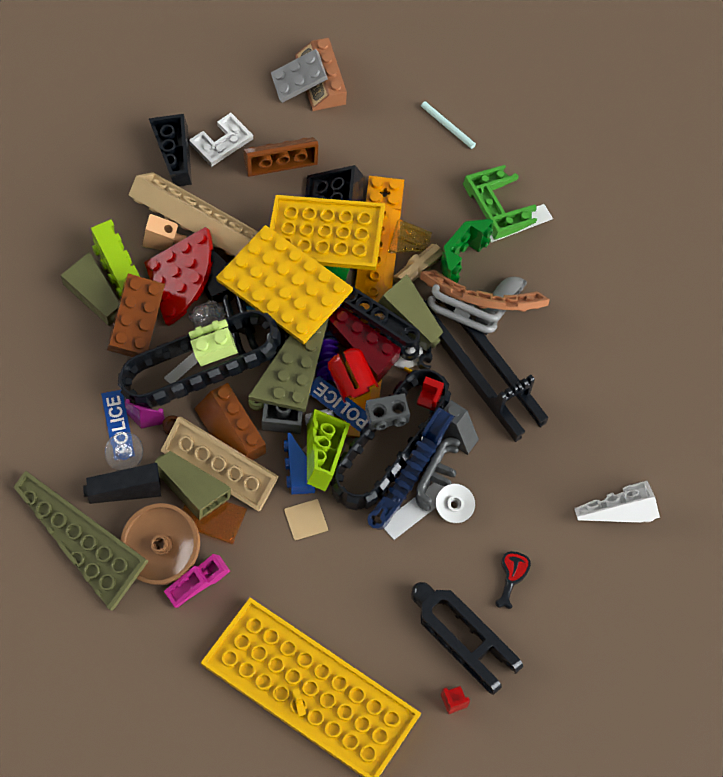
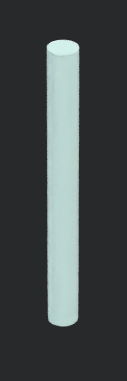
[421,101,476,149]

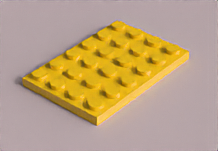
[270,195,385,270]
[216,225,353,345]

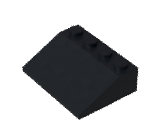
[305,165,364,202]

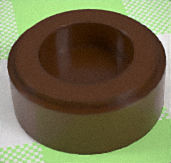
[162,415,178,435]

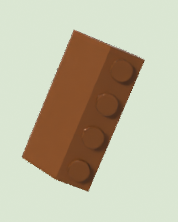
[243,137,318,177]
[194,383,266,460]

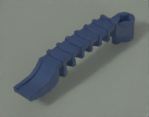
[367,407,455,530]

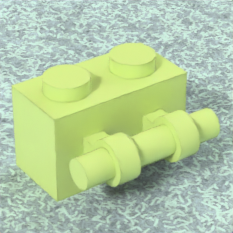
[189,319,238,366]

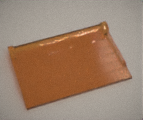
[182,502,247,545]

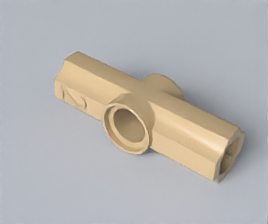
[393,243,443,283]

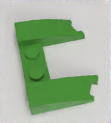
[463,165,537,240]

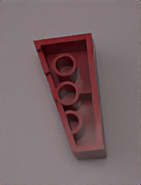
[328,306,401,383]

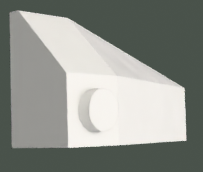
[574,481,660,523]

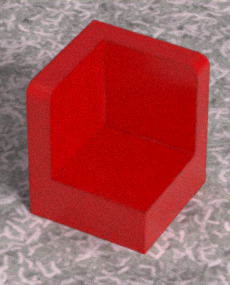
[417,377,444,411]
[441,686,470,714]

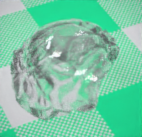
[189,301,226,330]

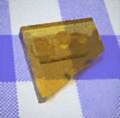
[388,219,432,253]

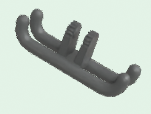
[415,437,460,511]

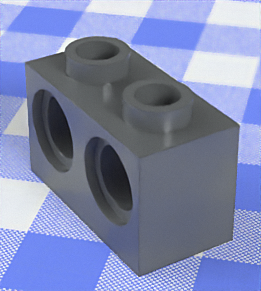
[365,393,410,430]

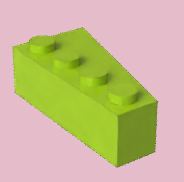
[91,219,140,299]
[307,409,350,491]

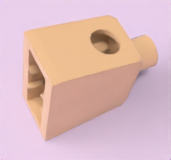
[142,214,187,251]

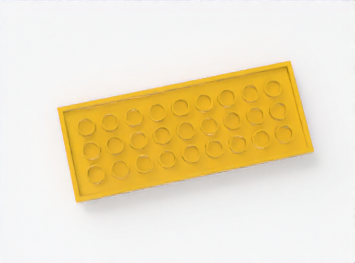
[201,597,421,777]

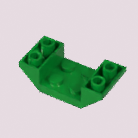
[440,219,493,283]

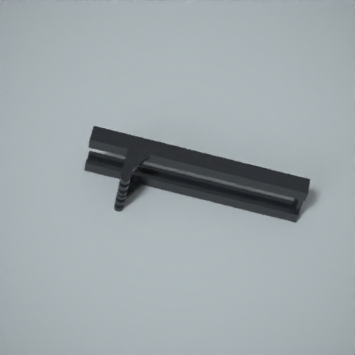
[424,295,548,442]

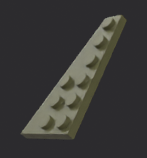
[248,318,329,412]

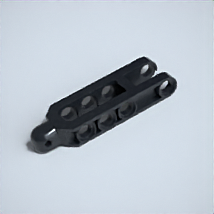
[335,283,420,361]
[411,582,523,695]

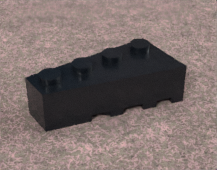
[149,114,192,186]

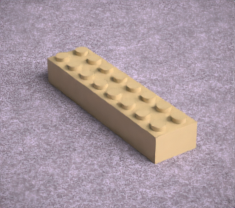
[129,172,258,256]

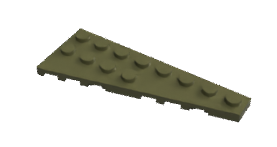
[14,471,148,611]

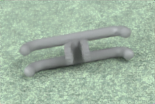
[427,284,502,333]

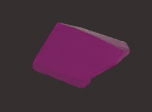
[125,399,165,429]

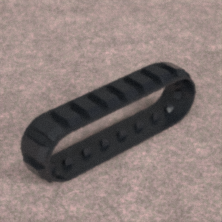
[118,310,281,409]
[330,369,451,511]

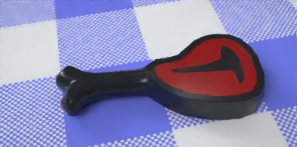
[495,551,531,609]

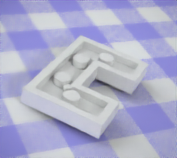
[189,113,253,167]

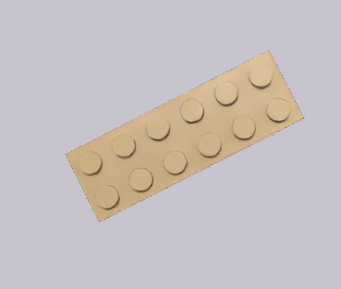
[161,417,279,511]

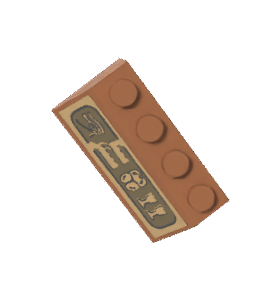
[295,38,347,111]

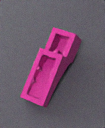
[164,554,230,608]

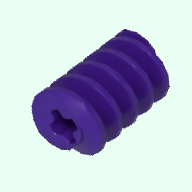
[316,339,339,382]

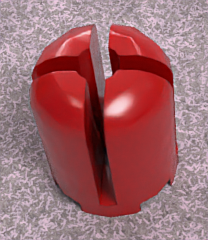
[328,348,379,403]

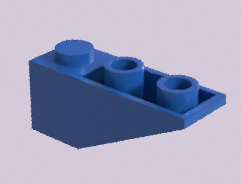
[284,433,315,495]

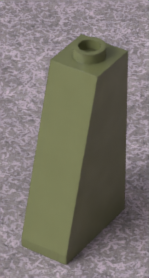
[61,252,119,326]
[378,274,443,351]
[154,451,231,520]

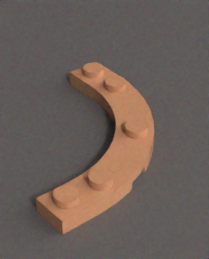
[420,270,550,312]

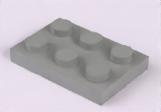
[271,49,328,103]

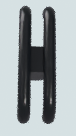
[222,293,259,356]

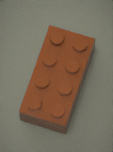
[107,273,165,357]

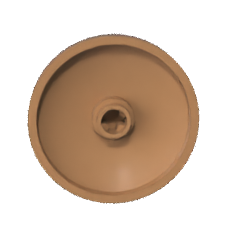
[120,503,200,585]

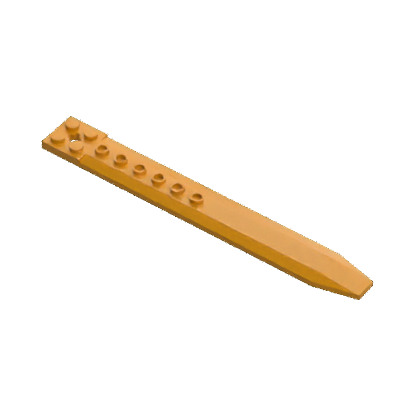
[344,176,404,438]

